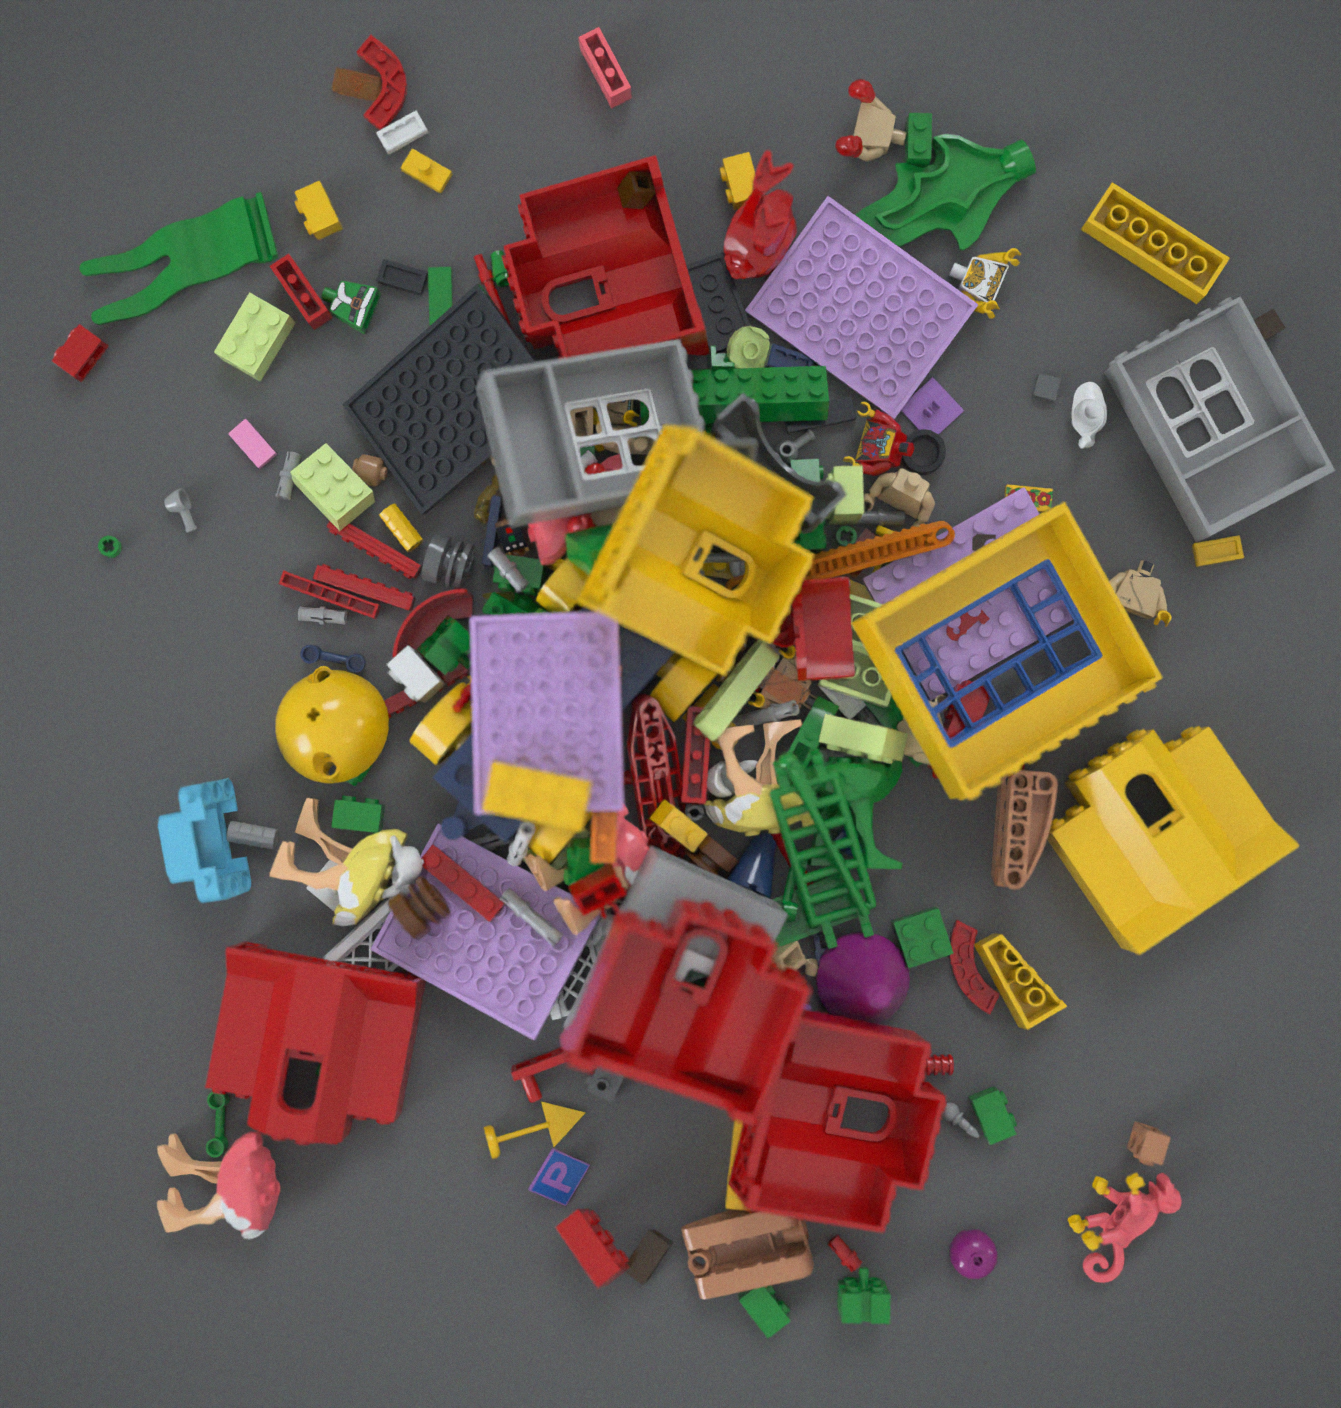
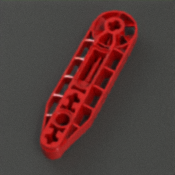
[627,694,688,858]

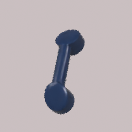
[300,644,366,673]

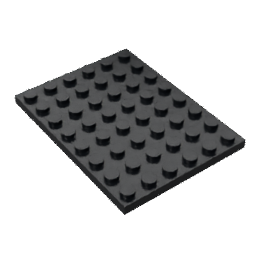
[342,284,538,515]

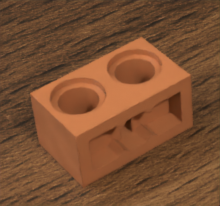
[1127,1121,1171,1166]

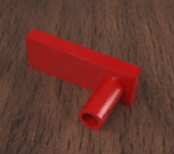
[511,1047,567,1102]

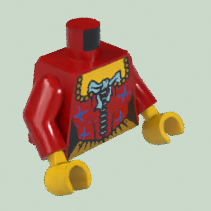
[843,402,914,476]

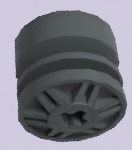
[422,533,475,589]

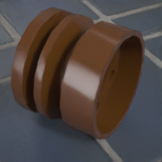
[678,834,739,877]
[388,876,451,941]

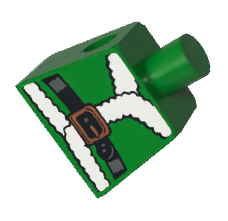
[321,281,381,334]

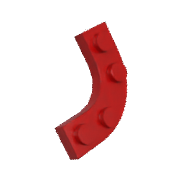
[357,34,407,130]

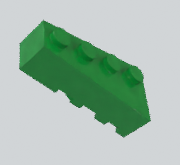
[789,459,826,554]
[565,523,615,575]

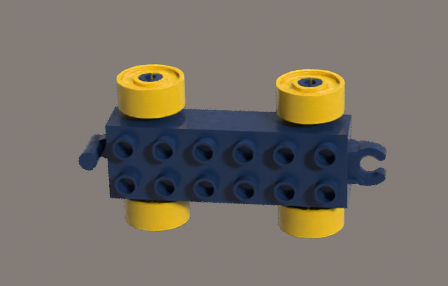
[410,558,719,865]

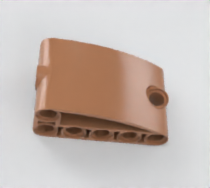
[991,771,1057,889]
[681,1209,814,1299]

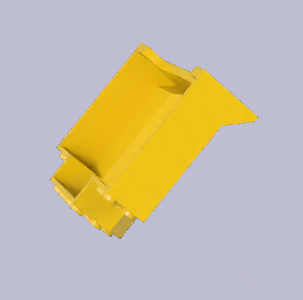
[577,425,814,675]
[1047,726,1299,955]

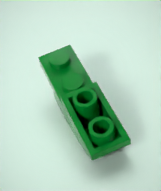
[776,696,840,784]

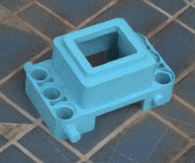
[158,778,251,903]

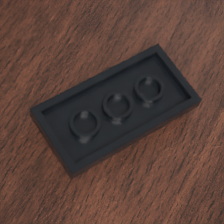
[686,252,751,353]

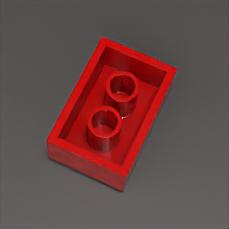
[555,1208,630,1288]

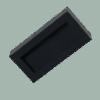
[377,259,428,296]

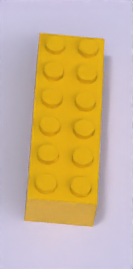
[1081,182,1230,304]

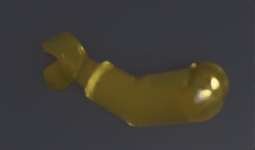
[474,474,500,524]

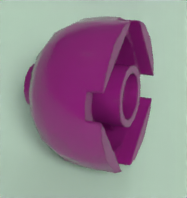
[949,1229,997,1279]

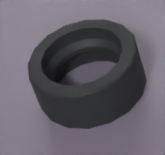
[902,429,946,475]

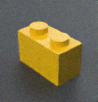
[719,152,755,210]
[294,180,343,240]
[650,800,707,852]

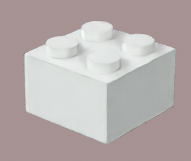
[387,646,446,703]

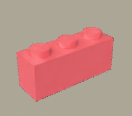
[578,27,632,109]

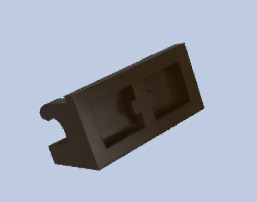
[625,1229,673,1285]

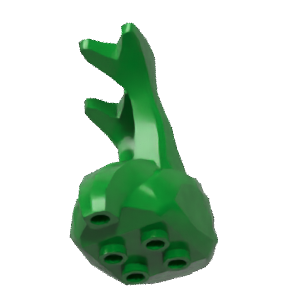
[795,756,903,869]

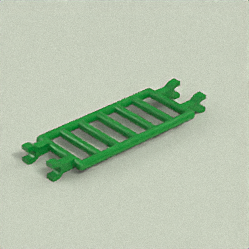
[769,748,876,949]

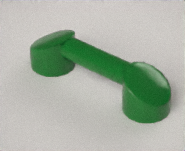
[782,860,808,922]
[206,1092,230,1158]

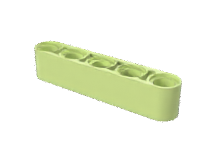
[694,640,779,741]

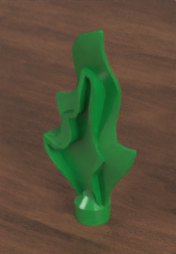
[855,134,1036,251]

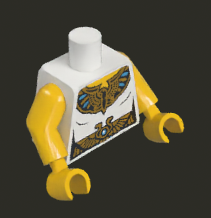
[949,248,1022,319]

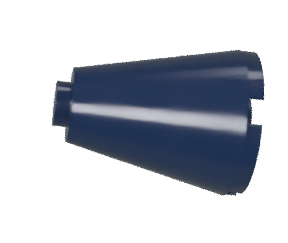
[727,832,777,899]

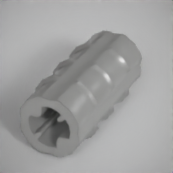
[227,821,279,850]

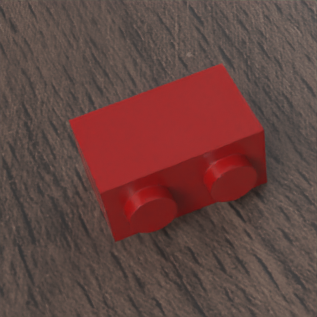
[52,324,109,382]

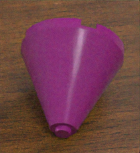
[815,931,910,1024]

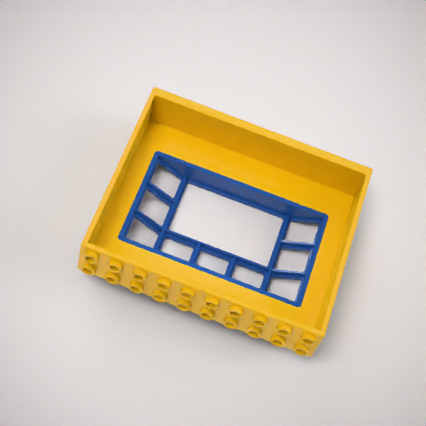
[851,502,1163,801]

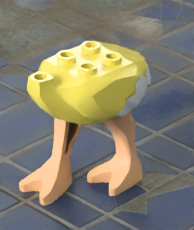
[703,719,814,836]
[270,798,408,926]

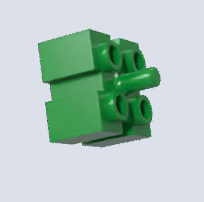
[417,615,471,675]
[837,1267,891,1324]

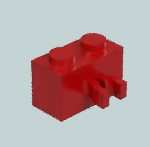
[569,863,627,919]

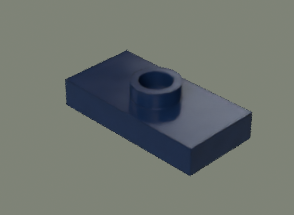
[764,343,814,368]

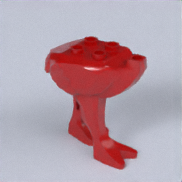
[722,150,797,280]

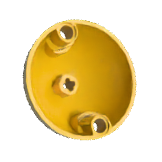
[275,666,389,783]

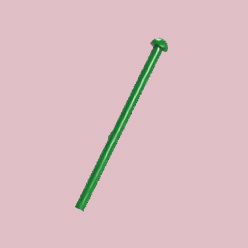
[779,752,870,917]

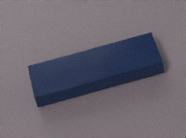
[482,495,504,568]

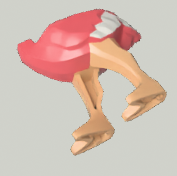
[524,804,649,935]
[157,1131,280,1240]

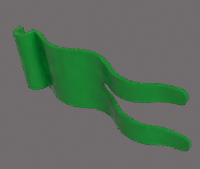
[79,192,278,325]

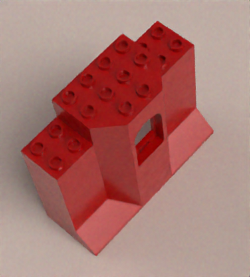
[502,155,710,359]
[560,898,811,1127]
[205,941,426,1145]
[728,1009,946,1233]

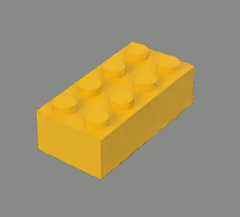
[482,761,594,831]

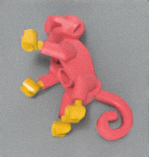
[1068,1173,1182,1283]

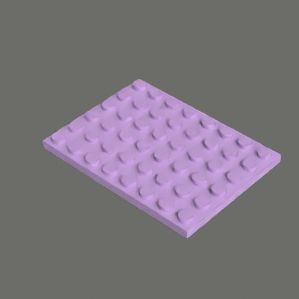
[745,196,978,419]
[862,487,1073,700]
[470,612,624,814]
[370,824,601,1040]

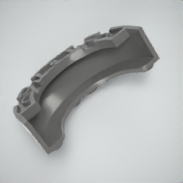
[711,393,847,534]

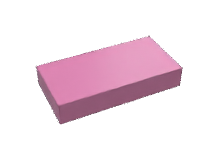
[228,419,277,469]

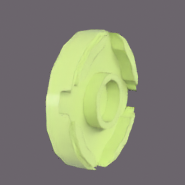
[727,326,770,368]

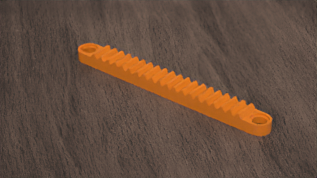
[725,521,955,590]

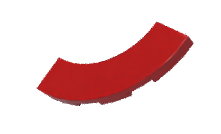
[949,920,1000,1015]

